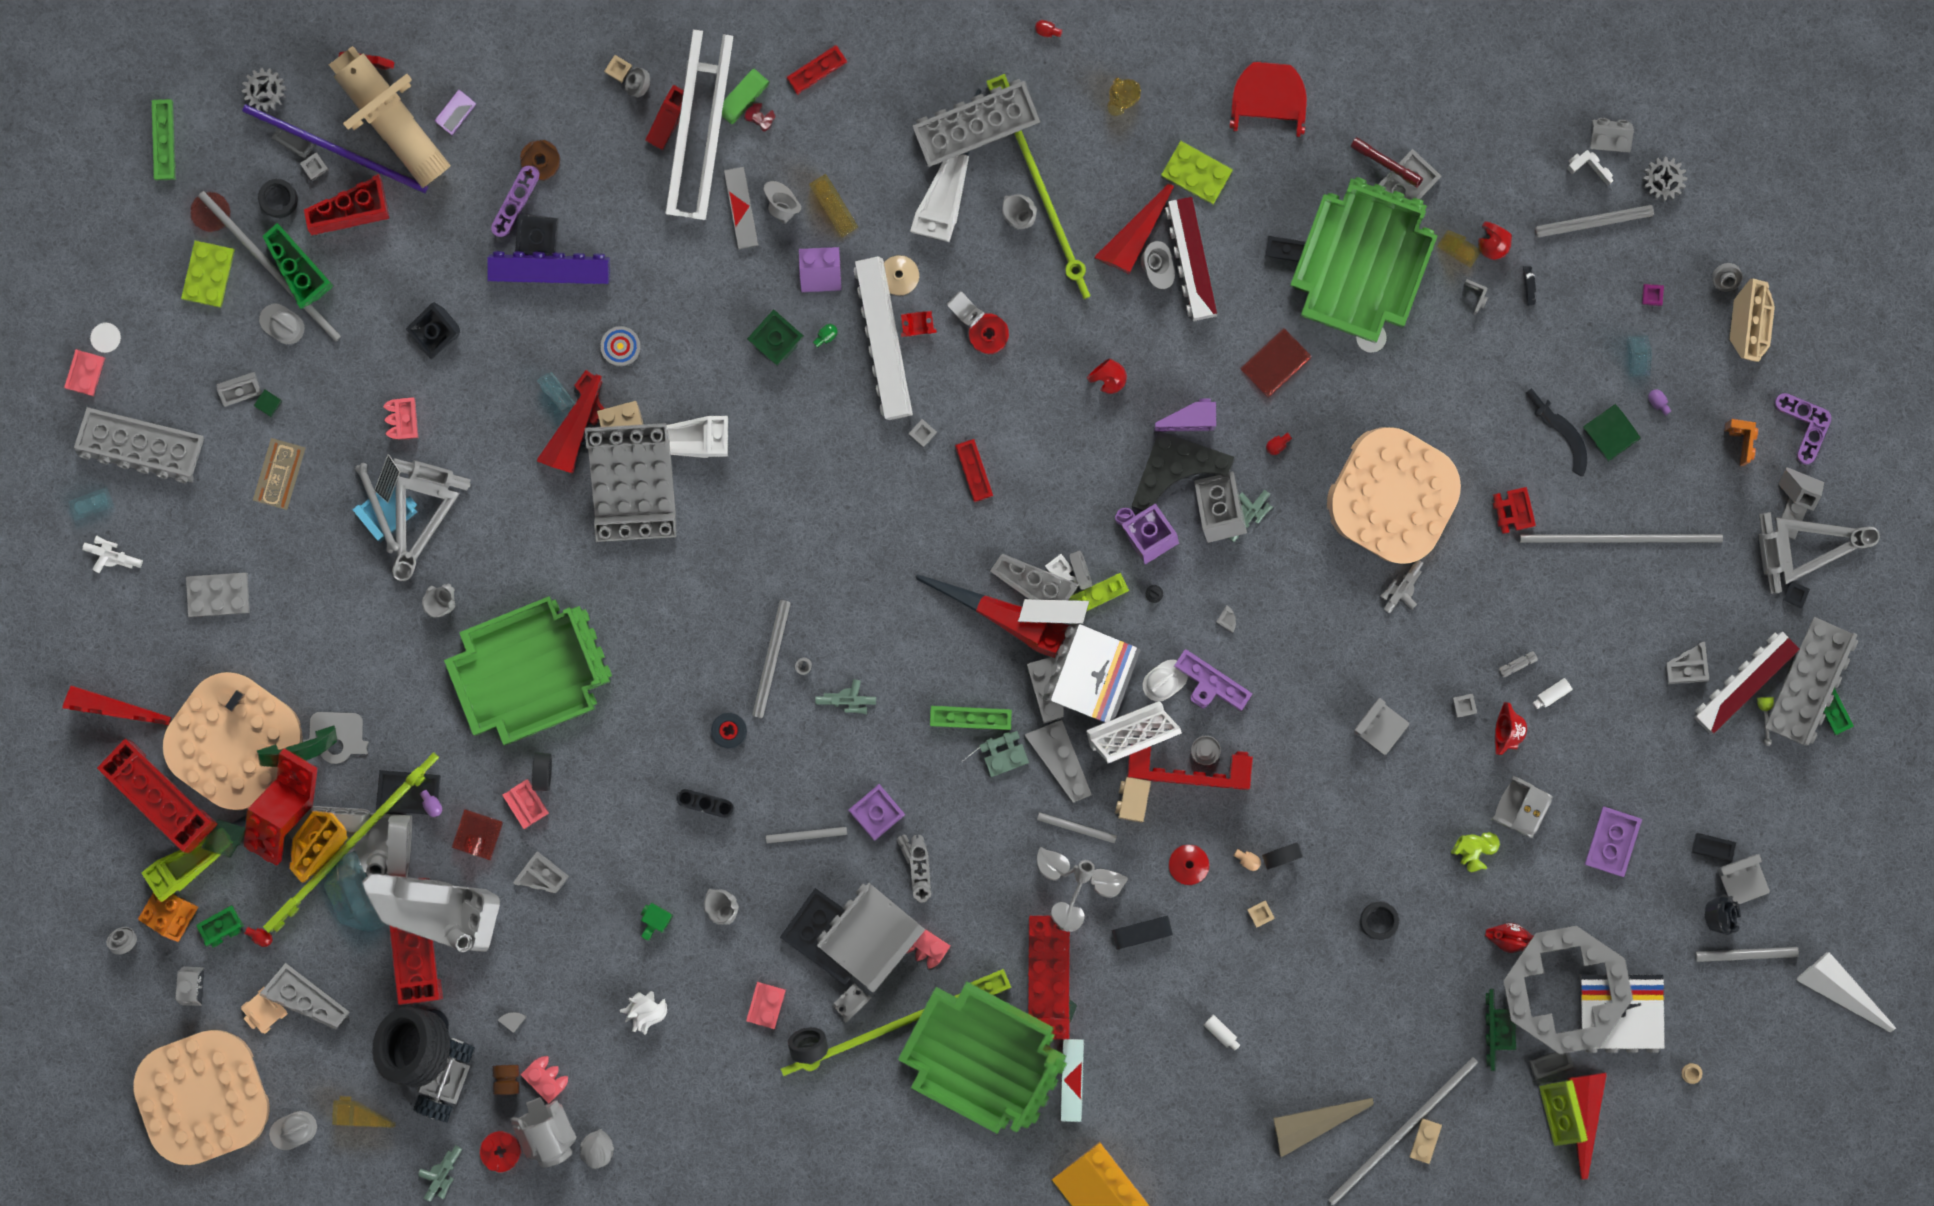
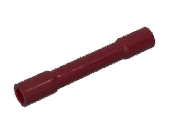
[1351,137,1423,188]

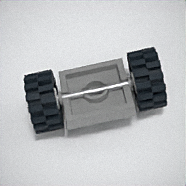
[413,1037,475,1123]

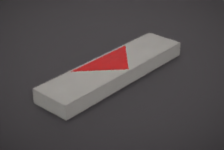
[724,167,758,249]

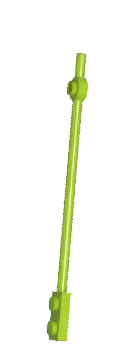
[986,74,1091,300]
[263,752,439,933]
[781,969,1011,1076]

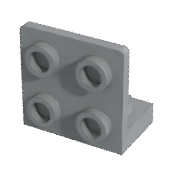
[1353,698,1409,755]
[1717,854,1770,904]

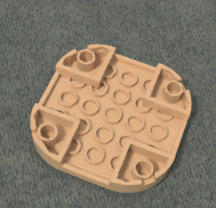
[1327,427,1461,564]
[163,672,303,810]
[134,1030,270,1165]

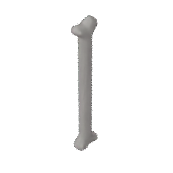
[355,463,399,553]

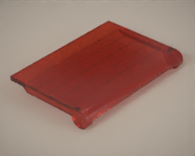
[1240,328,1312,398]

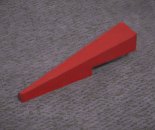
[63,685,171,725]

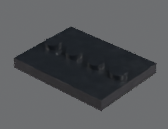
[780,888,852,985]

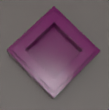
[1642,284,1664,306]

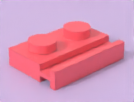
[64,350,105,396]
[503,779,549,829]
[746,982,786,1029]

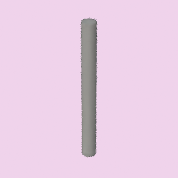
[1037,812,1117,844]
[766,827,847,843]

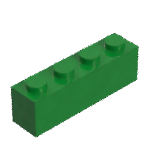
[262,223,334,309]

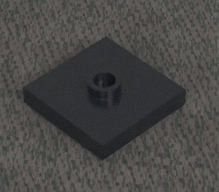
[515,213,559,256]

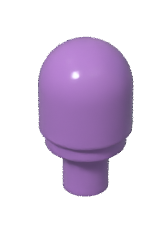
[1648,389,1671,416]
[420,790,442,817]

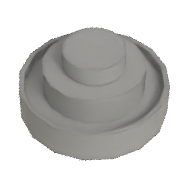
[625,67,650,97]
[1712,263,1743,292]
[1191,736,1221,765]
[106,927,137,955]

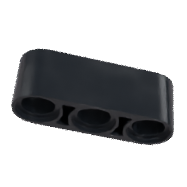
[676,789,735,818]
[1111,915,1173,950]

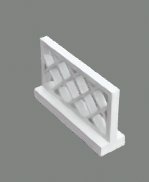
[1087,701,1181,763]

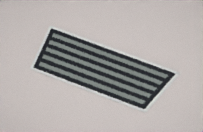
[374,454,400,503]

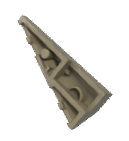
[1273,1098,1374,1157]

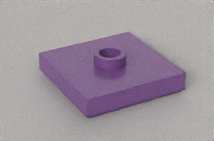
[849,784,905,841]

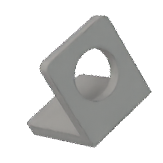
[1463,279,1488,315]
[947,291,985,327]

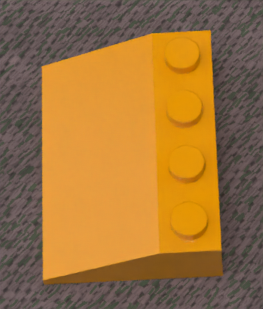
[1052,1142,1149,1206]

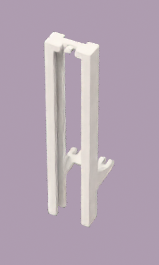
[665,29,733,220]

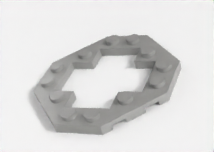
[1503,926,1633,1054]

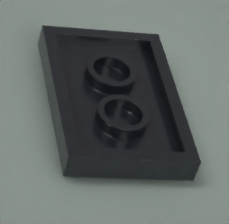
[376,770,441,815]

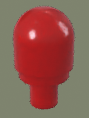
[1035,20,1063,38]
[1266,433,1292,455]
[244,927,273,947]

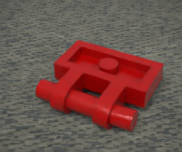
[1493,487,1536,534]

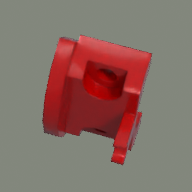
[901,311,937,337]

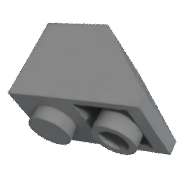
[1778,467,1824,511]

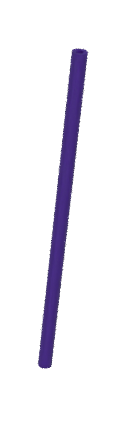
[242,104,429,194]

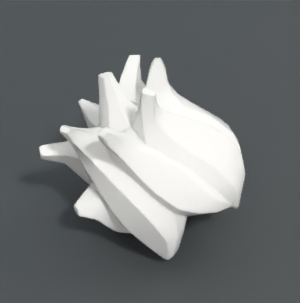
[620,991,667,1035]

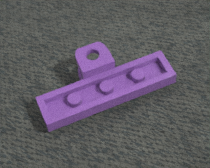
[1173,649,1252,711]

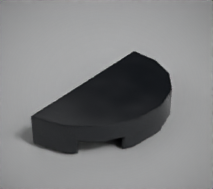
[1523,266,1536,306]

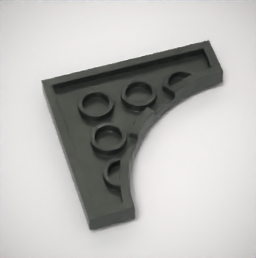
[1131,431,1235,511]

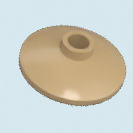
[884,256,919,295]

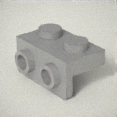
[1590,118,1634,152]

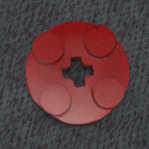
[969,313,1009,354]
[480,1131,521,1172]

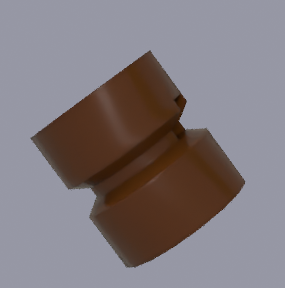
[492,1065,520,1095]

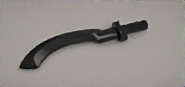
[1526,388,1587,477]

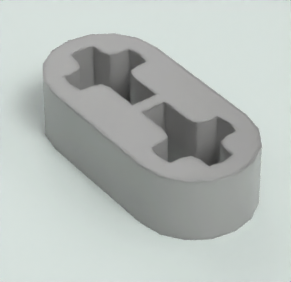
[1070,550,1092,590]

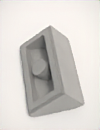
[217,372,262,407]

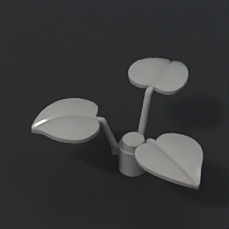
[1037,847,1128,932]

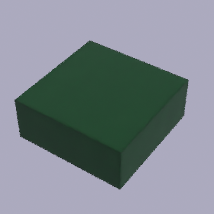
[254,389,282,417]

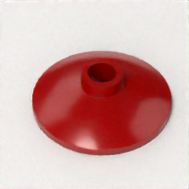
[1169,845,1209,885]

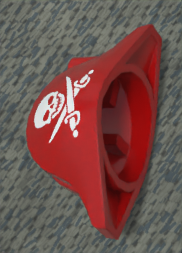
[1495,702,1527,755]
[1485,923,1534,953]

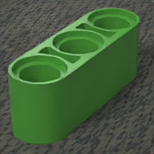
[721,69,770,125]

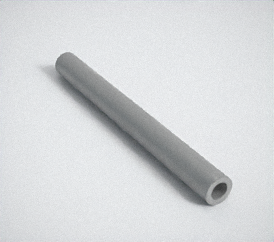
[1695,947,1799,962]

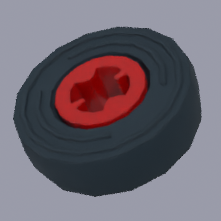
[711,712,747,749]

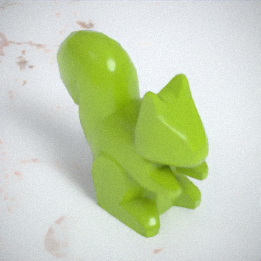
[1451,832,1500,872]

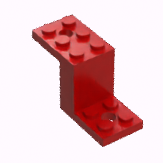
[244,748,318,866]

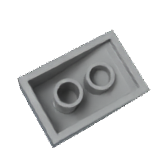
[1194,471,1247,543]

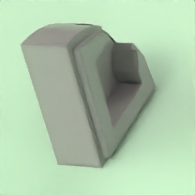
[1216,605,1236,633]
[498,1012,527,1033]

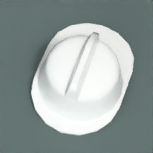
[1143,660,1188,701]

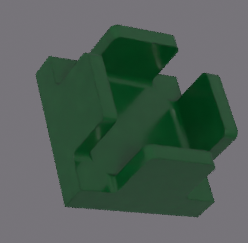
[747,309,804,366]

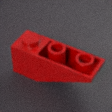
[645,85,684,150]

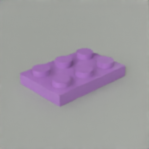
[1584,806,1642,877]

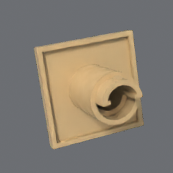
[329,46,451,188]

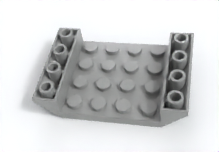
[585,423,677,542]

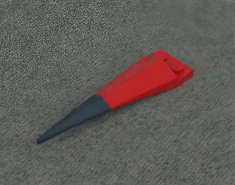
[916,575,1070,658]

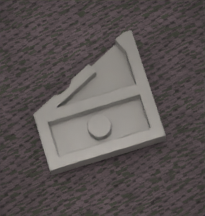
[1666,642,1709,684]
[513,851,569,893]

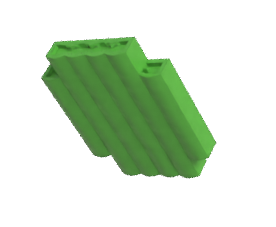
[1290,177,1438,343]
[444,596,612,746]
[898,982,1067,1134]

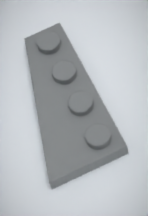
[990,554,1079,600]
[259,963,350,1029]

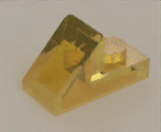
[1437,230,1481,268]

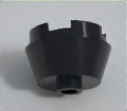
[1705,895,1741,935]

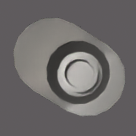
[764,181,801,224]
[1141,241,1175,289]
[259,304,304,344]
[269,1111,317,1150]

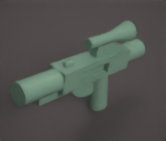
[1228,490,1273,542]
[815,679,876,715]
[418,1145,462,1202]

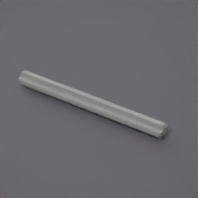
[1535,205,1654,237]
[752,600,790,718]

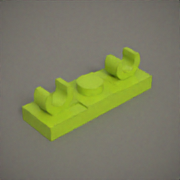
[1068,573,1129,612]

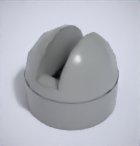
[795,657,812,675]

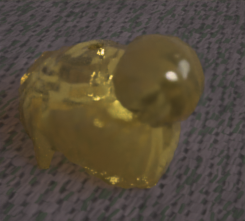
[1107,77,1141,116]

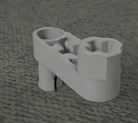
[910,835,931,902]

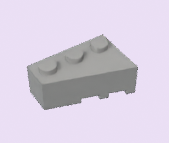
[1027,655,1064,723]

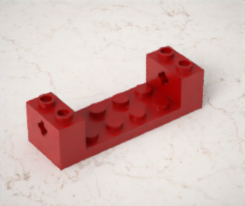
[97,739,218,854]
[1127,745,1253,790]
[389,878,443,1005]
[1028,916,1070,1039]

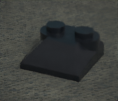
[406,302,460,359]

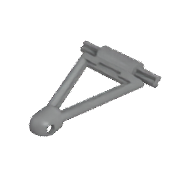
[392,458,470,581]
[1758,512,1880,594]

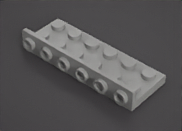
[913,79,1040,167]
[74,407,204,483]
[1764,617,1858,746]

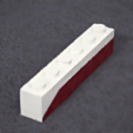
[1165,197,1217,321]
[1693,632,1800,735]

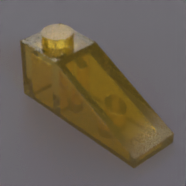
[809,173,859,238]
[332,1096,396,1128]

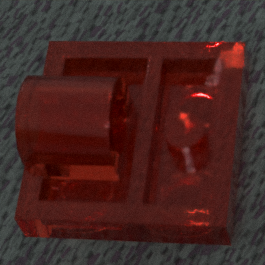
[452,809,504,860]

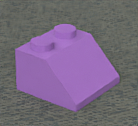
[799,247,841,292]
[1122,504,1179,564]

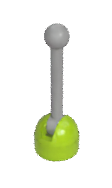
[1757,697,1774,746]

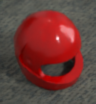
[1478,221,1512,260]
[1087,358,1127,394]

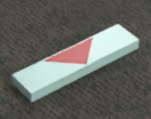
[1061,1039,1084,1122]

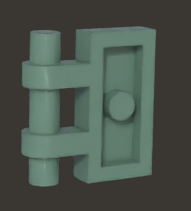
[979,731,1029,777]

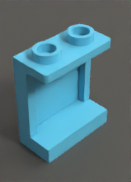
[352,485,418,542]

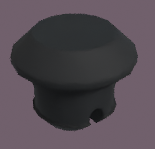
[1145,585,1163,603]

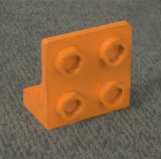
[1724,419,1758,466]
[138,892,198,942]

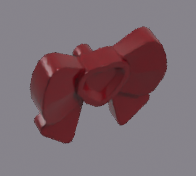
[744,103,775,132]

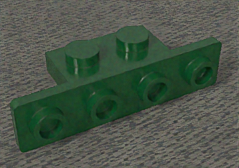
[1485,989,1517,1071]

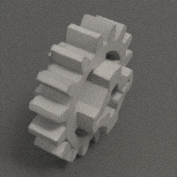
[242,68,287,112]
[1642,157,1687,201]

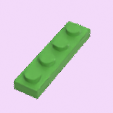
[152,99,175,180]
[930,706,1012,730]

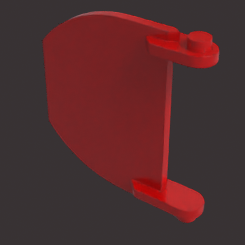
[1229,62,1307,137]

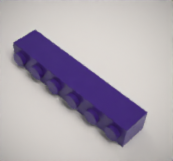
[487,251,610,284]

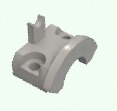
[832,983,872,1023]

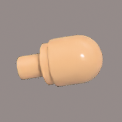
[1233,849,1261,871]

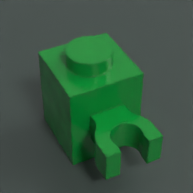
[640,903,673,941]

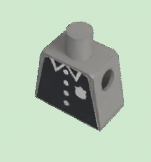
[176,966,204,1006]

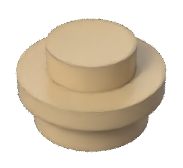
[1681,1063,1702,1084]

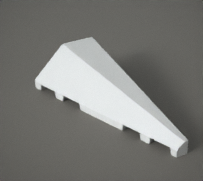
[1796,952,1896,1032]

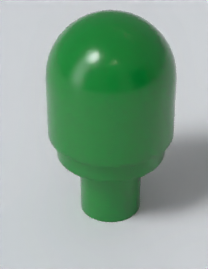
[812,324,838,348]

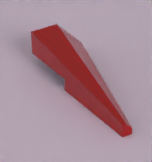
[1094,184,1174,274]
[537,374,603,473]
[1567,1073,1606,1180]

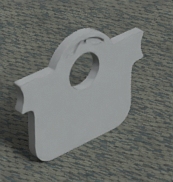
[303,712,369,764]

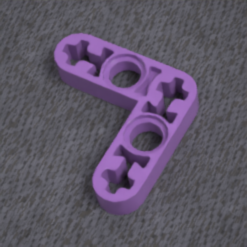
[1774,393,1831,465]

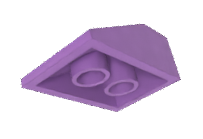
[1154,398,1216,432]

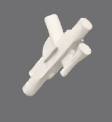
[83,536,143,573]

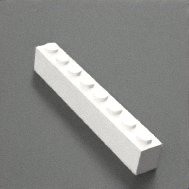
[854,256,913,420]

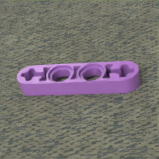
[491,166,539,237]

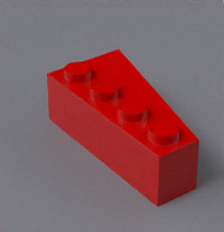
[304,174,390,235]

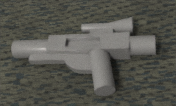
[1380,560,1424,614]

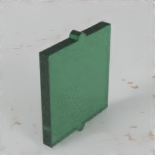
[202,819,245,858]

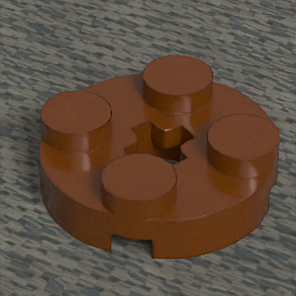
[520,140,561,181]

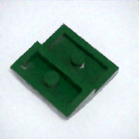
[1583,404,1641,462]

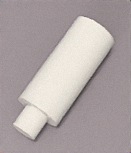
[1533,678,1572,709]
[1204,1015,1240,1051]

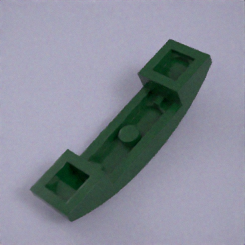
[257,725,337,767]

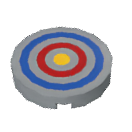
[601,326,641,367]

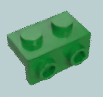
[196,905,244,948]

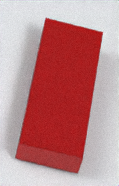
[786,45,847,95]
[955,439,993,503]

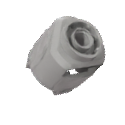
[510,1097,576,1168]

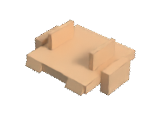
[241,987,288,1034]

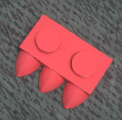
[383,397,418,440]
[906,930,950,969]
[521,1056,568,1103]

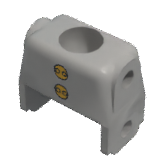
[1491,776,1553,838]

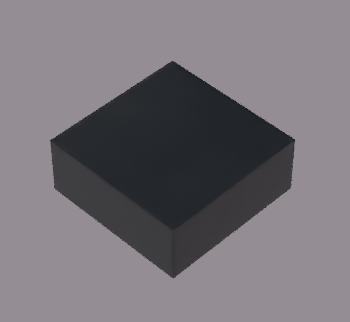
[1783,582,1810,608]
[225,690,244,711]

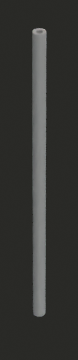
[198,191,341,342]
[1520,534,1723,543]
[1328,1057,1478,1206]

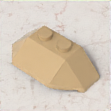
[1730,279,1775,362]

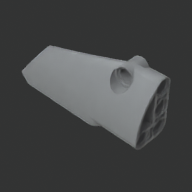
[288,806,412,877]
[361,874,500,952]

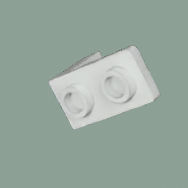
[1567,150,1613,186]

